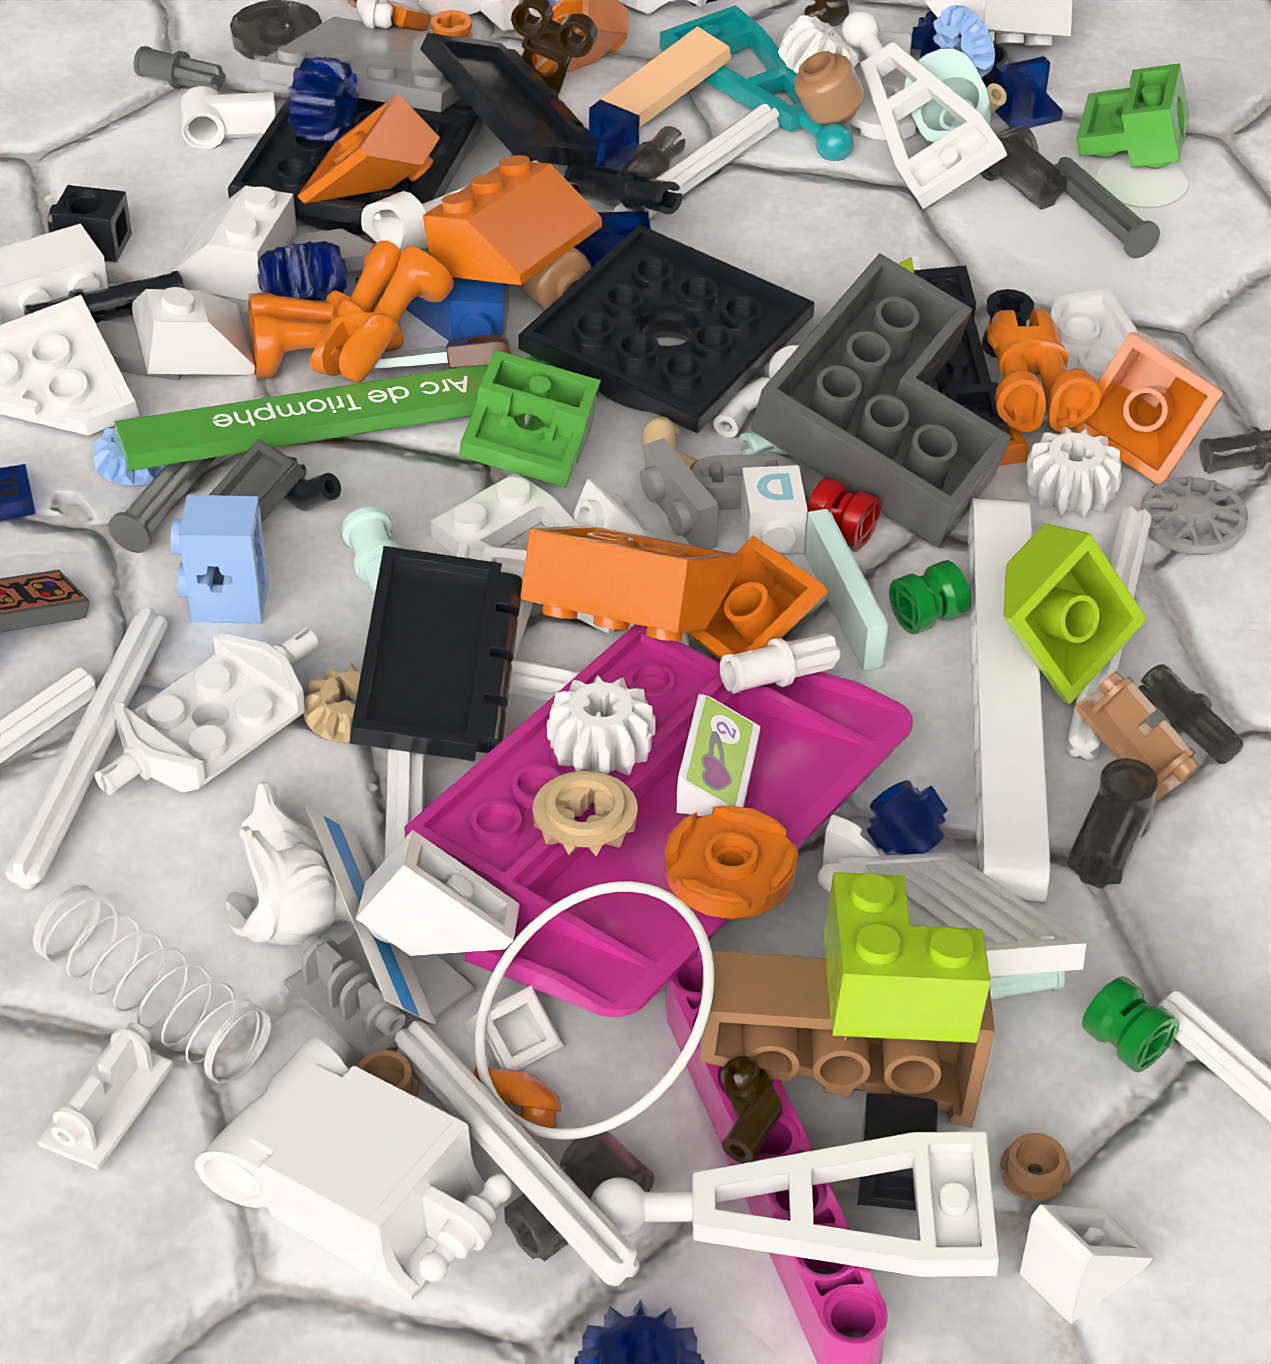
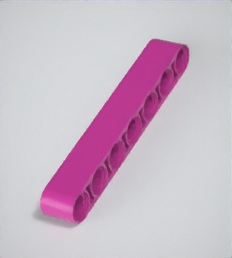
[666,949,888,1364]

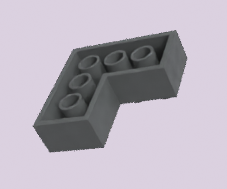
[751,253,1012,548]

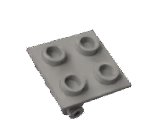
[285,932,475,1058]

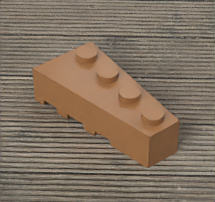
[700,950,995,1128]

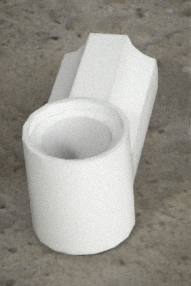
[181,86,276,150]

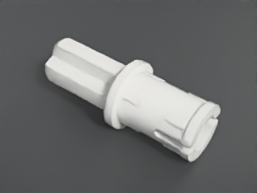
[720,633,841,694]

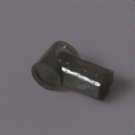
[980,125,1068,210]
[1068,758,1158,889]
[504,1130,655,1262]

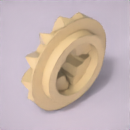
[303,663,361,743]
[533,771,638,856]

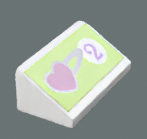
[677,694,760,816]

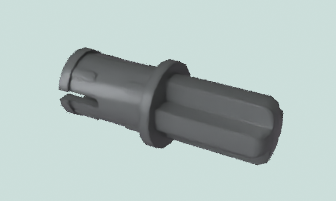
[133,46,226,92]

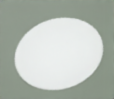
[1095,154,1188,207]

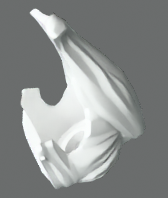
[226,781,353,945]

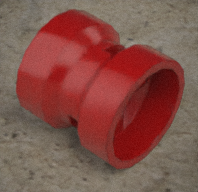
[806,476,881,550]

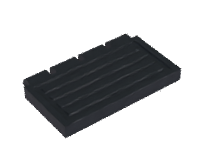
[420,33,606,166]
[350,546,523,761]

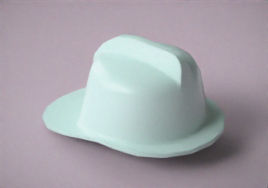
[904,49,991,143]

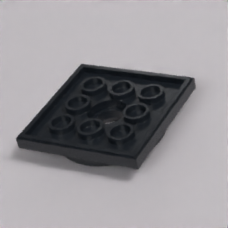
[228,86,483,234]
[518,224,815,434]

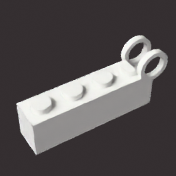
[0,224,108,325]

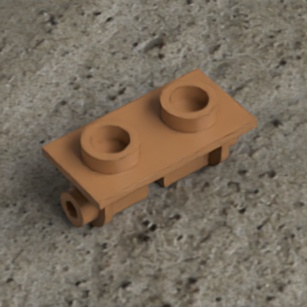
[1074,671,1199,802]

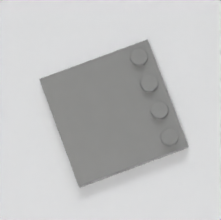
[259,16,507,113]

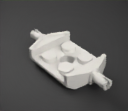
[95,627,319,795]

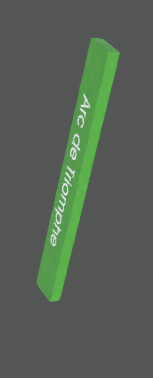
[115,356,542,471]

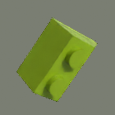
[1003,523,1147,704]

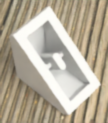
[1019,1204,1153,1324]

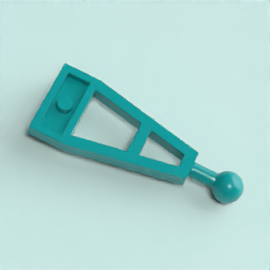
[659,5,854,161]

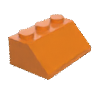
[423,155,602,285]
[520,525,743,641]

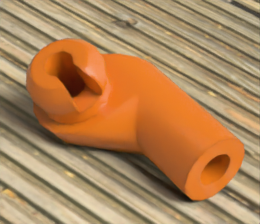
[473,1066,562,1128]

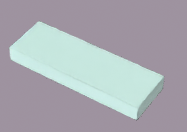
[805,509,889,671]

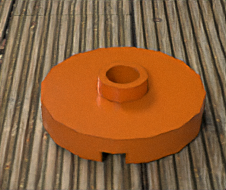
[664,805,798,919]

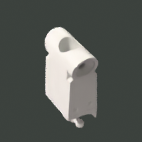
[195,1036,513,1300]

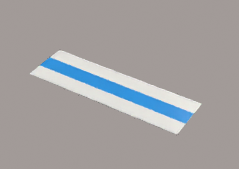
[305,806,437,1026]

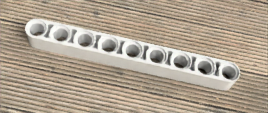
[968,498,1050,902]

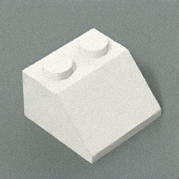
[168,186,297,300]

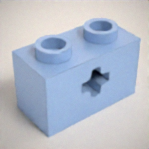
[171,495,269,624]

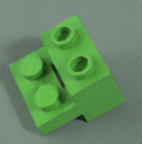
[1076,63,1189,168]
[459,349,601,488]

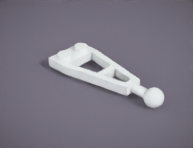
[842,11,1007,209]
[430,473,690,647]
[590,1132,999,1277]

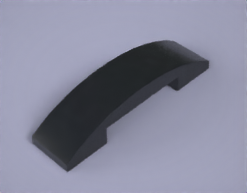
[914,265,1008,431]

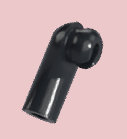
[284,456,341,511]

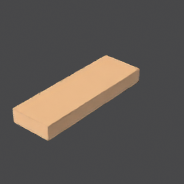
[594,26,731,136]

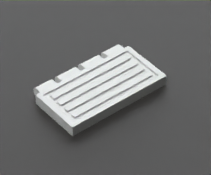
[818,852,1086,977]

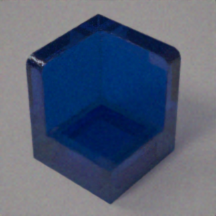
[994,56,1063,132]
[589,99,640,171]

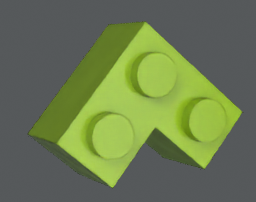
[823,872,991,1043]

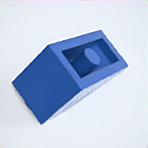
[406,278,509,341]

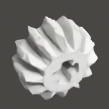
[778,15,860,74]
[1026,427,1122,518]
[547,675,656,775]

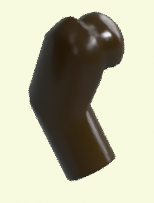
[804,0,849,26]
[721,1056,783,1164]

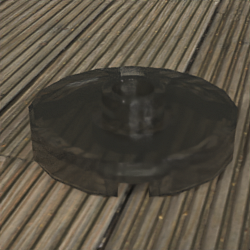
[230,0,322,60]

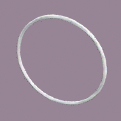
[475,881,714,1140]

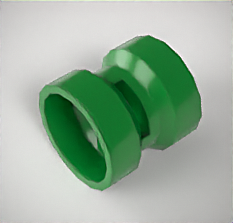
[889,560,971,634]
[1082,976,1180,1072]

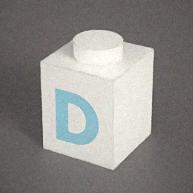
[740,465,808,554]

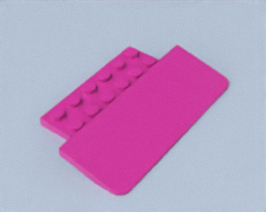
[404,624,913,1017]

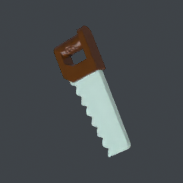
[373,334,511,369]

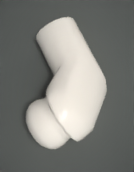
[356,0,393,29]
[713,377,771,438]

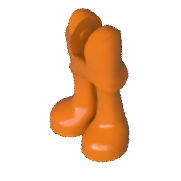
[310,240,454,383]
[248,291,404,378]
[986,309,1101,433]

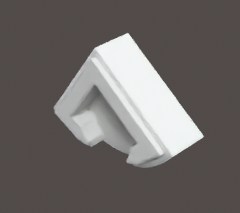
[822,815,886,867]

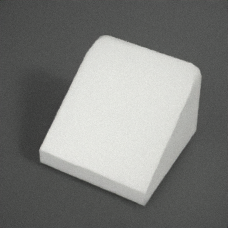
[463,986,563,1071]

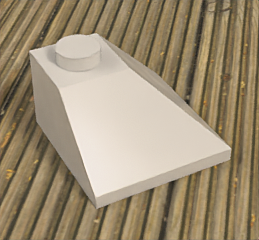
[132,287,255,375]

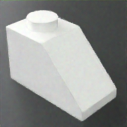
[356,830,520,956]

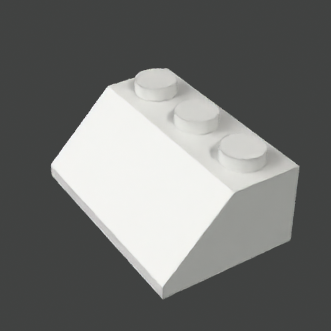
[924,0,1072,46]

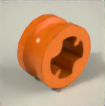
[431,10,473,39]

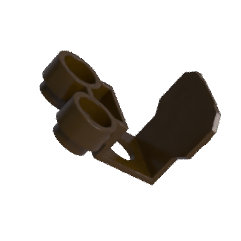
[511,0,598,96]

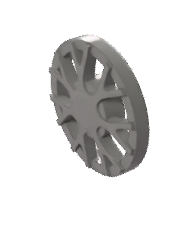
[1140,476,1248,555]

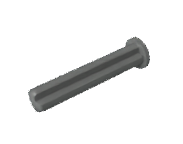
[1049,157,1160,258]
[108,457,216,553]

